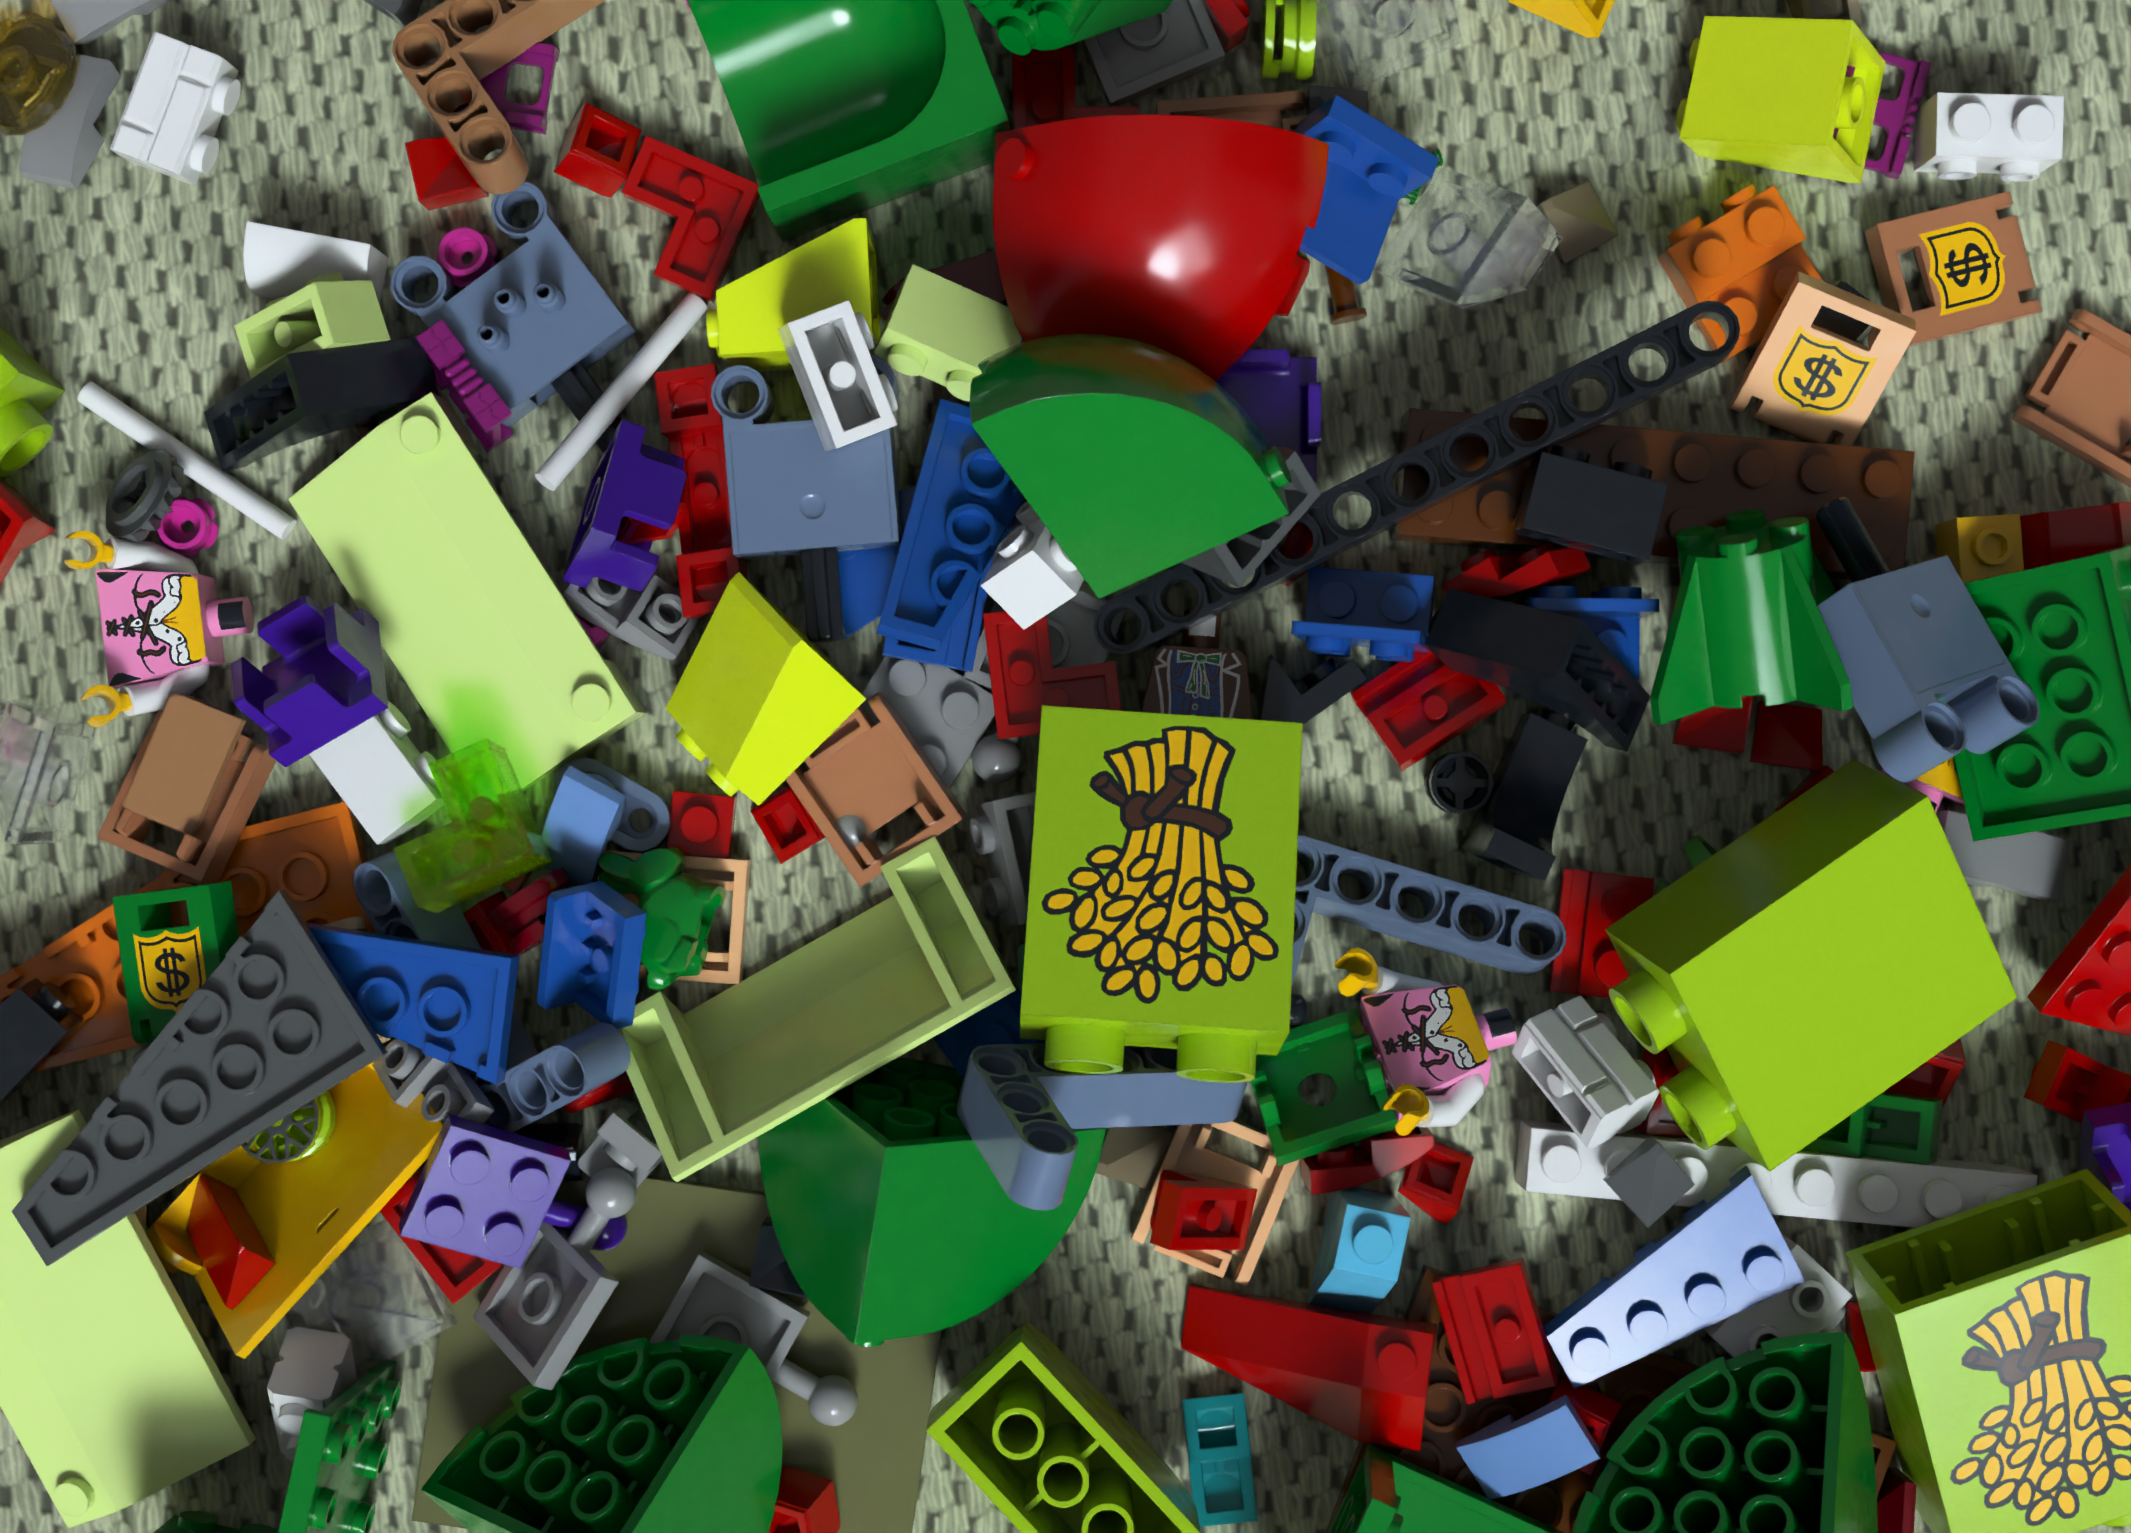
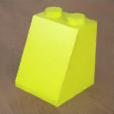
[1677,16,1886,183]
[706,218,882,372]
[665,572,866,806]

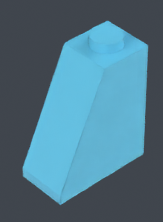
[1307,1187,1411,1313]

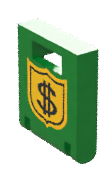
[112,881,239,1044]

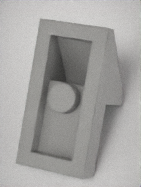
[578,1100,663,1188]

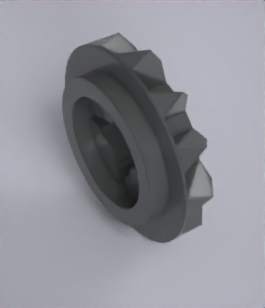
[105,449,184,543]

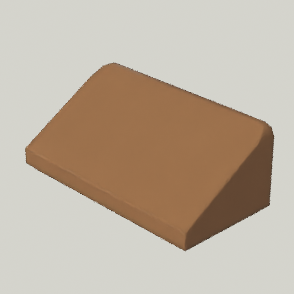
[122,692,246,835]

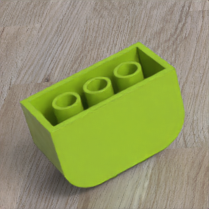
[926,1322,1200,1533]

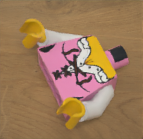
[64,530,254,727]
[1334,948,1517,1136]

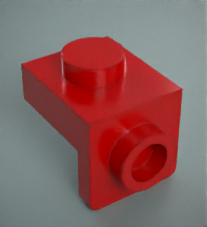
[2024,1040,2131,1123]

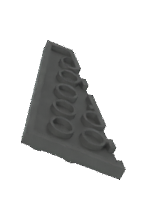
[12,890,388,1266]

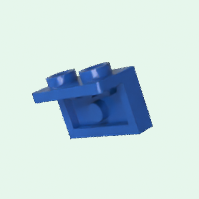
[537,881,646,1029]

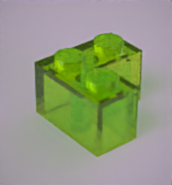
[393,738,552,913]

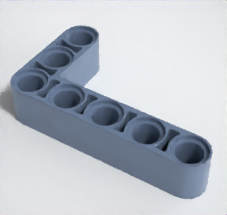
[1291,835,1566,989]
[353,843,630,1133]
[956,1043,1248,1211]

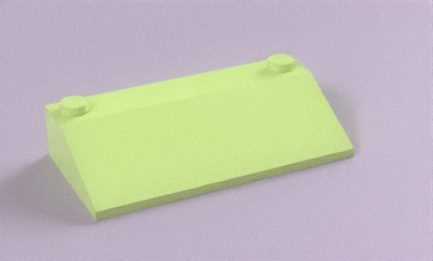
[288,392,646,812]
[618,836,1016,1182]
[0,1109,256,1529]

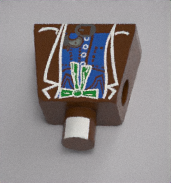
[1141,610,1253,720]

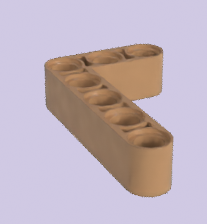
[392,0,606,195]

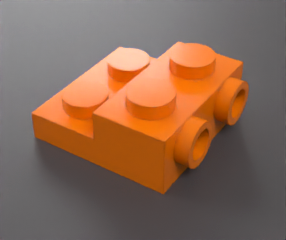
[1657,184,1822,363]

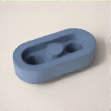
[553,758,671,851]

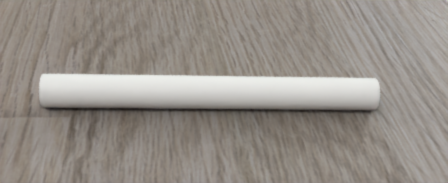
[535,293,708,491]
[77,381,297,540]

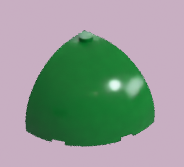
[970,334,1292,599]
[758,1057,1106,1347]
[1572,1332,1878,1533]
[421,1335,783,1533]

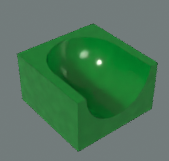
[687,0,1010,242]

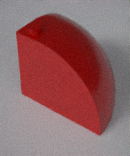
[993,114,1329,381]

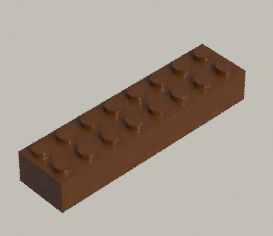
[1391,408,1915,580]

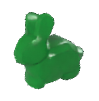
[598,847,726,991]

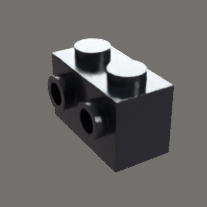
[1513,446,1669,565]

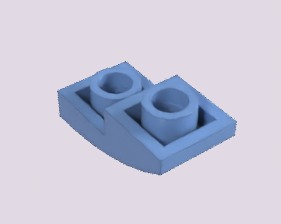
[536,766,626,886]
[1456,1395,1600,1499]

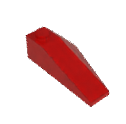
[1181,1285,1437,1451]

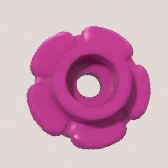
[436,228,498,288]
[157,496,219,557]

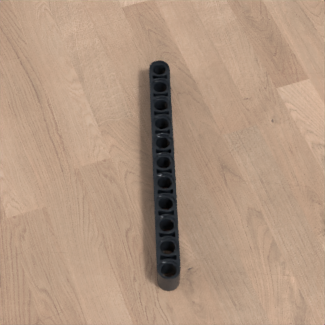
[1093,301,1740,655]

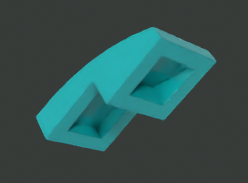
[1182,1393,1258,1527]

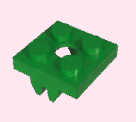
[1249,1008,1397,1166]

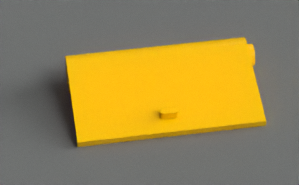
[146,1039,444,1359]

